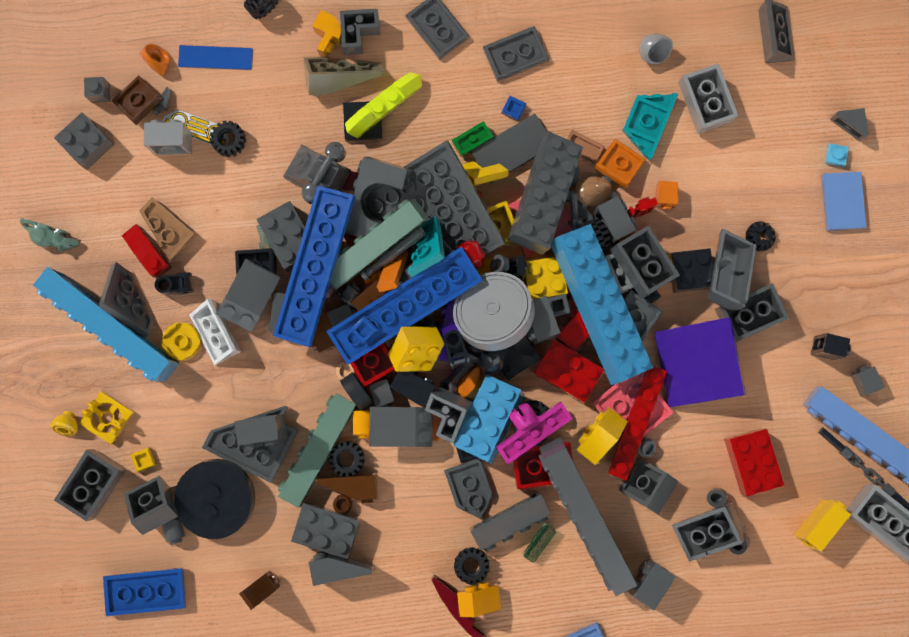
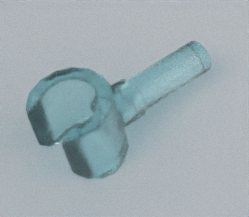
[256,225,271,249]

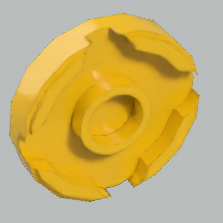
[162,322,201,361]

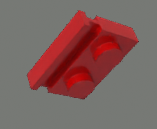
[626,197,658,219]

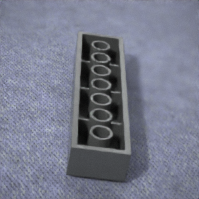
[538,437,637,596]

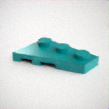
[407,216,445,277]

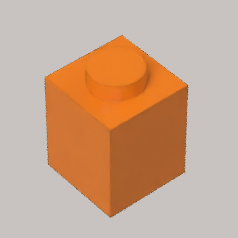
[656,181,678,211]

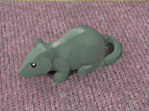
[20,218,80,252]

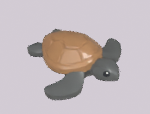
[566,167,618,221]

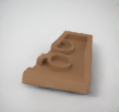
[140,197,196,263]

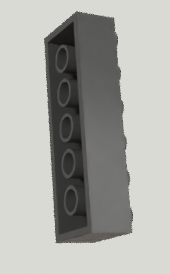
[507,132,583,255]

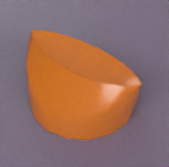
[139,44,171,77]
[457,367,484,400]

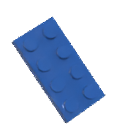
[103,568,186,616]

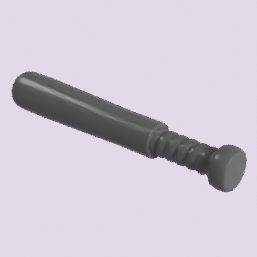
[360,226,426,281]

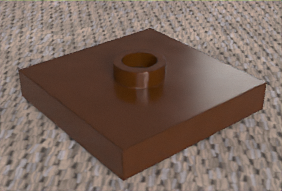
[112,75,163,125]

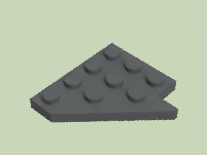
[202,406,299,483]

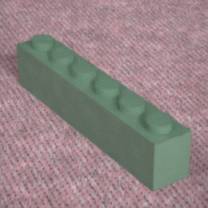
[330,199,429,289]
[278,393,357,508]

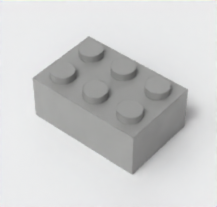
[678,63,738,134]

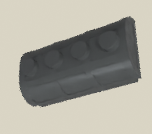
[708,229,757,310]

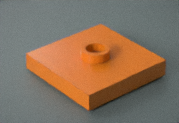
[595,139,646,189]

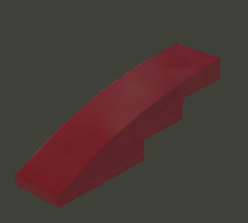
[431,575,486,637]

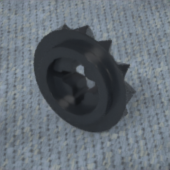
[745,221,777,251]

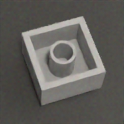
[144,120,192,155]

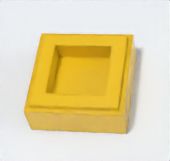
[130,447,156,473]

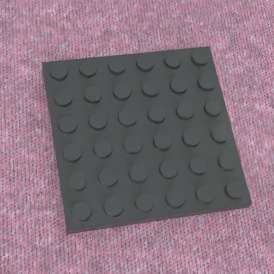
[366,140,506,271]

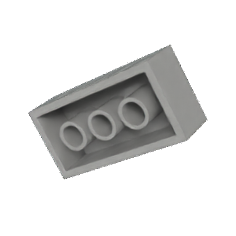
[846,484,909,564]

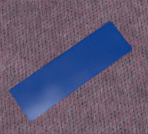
[178,45,253,70]

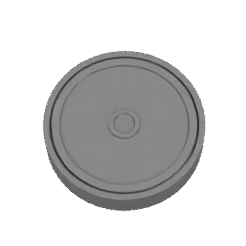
[453,272,535,351]

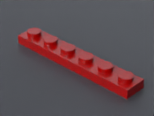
[607,366,667,481]

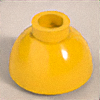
[50,411,78,436]

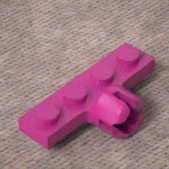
[496,401,573,464]

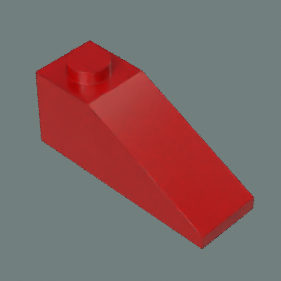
[121,224,172,279]

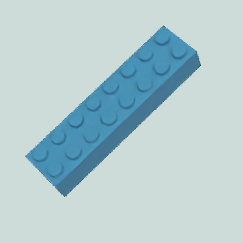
[551,224,653,385]
[33,267,179,382]

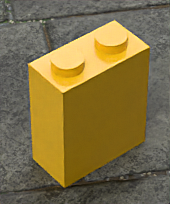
[794,499,851,552]

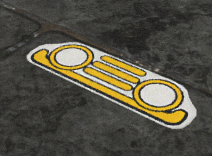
[162,110,229,145]

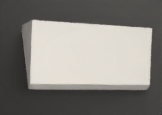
[189,299,241,365]

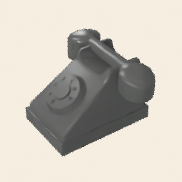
[283,142,351,204]
[672,487,750,562]

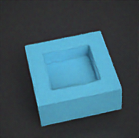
[825,143,849,167]

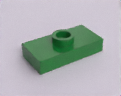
[451,121,494,157]

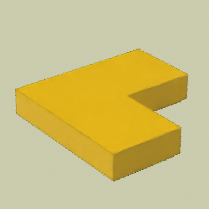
[462,161,509,185]

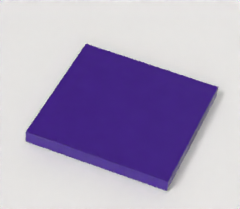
[655,317,746,407]

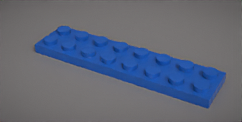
[273,186,356,347]
[326,247,483,365]

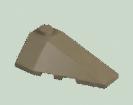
[304,57,384,97]

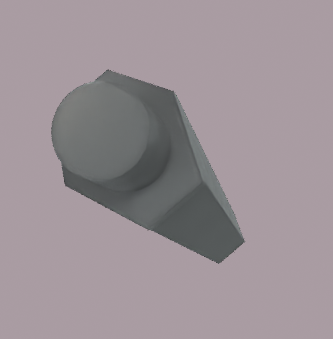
[152,87,172,115]

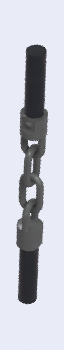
[818,427,909,511]

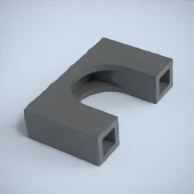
[345,157,412,237]

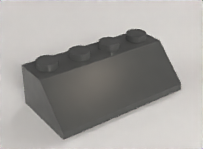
[470,492,550,551]

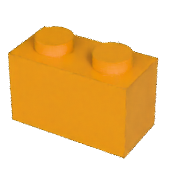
[457,582,501,617]

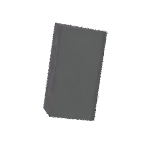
[758,0,795,64]

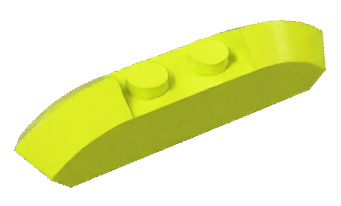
[345,72,422,138]

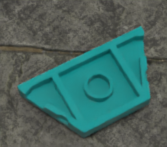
[622,93,678,161]

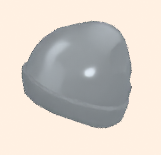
[639,33,673,64]

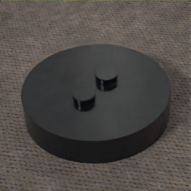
[174,459,255,539]

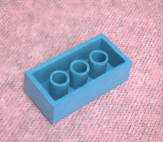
[453,374,525,464]

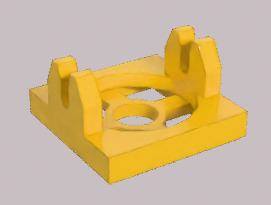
[79,391,134,445]

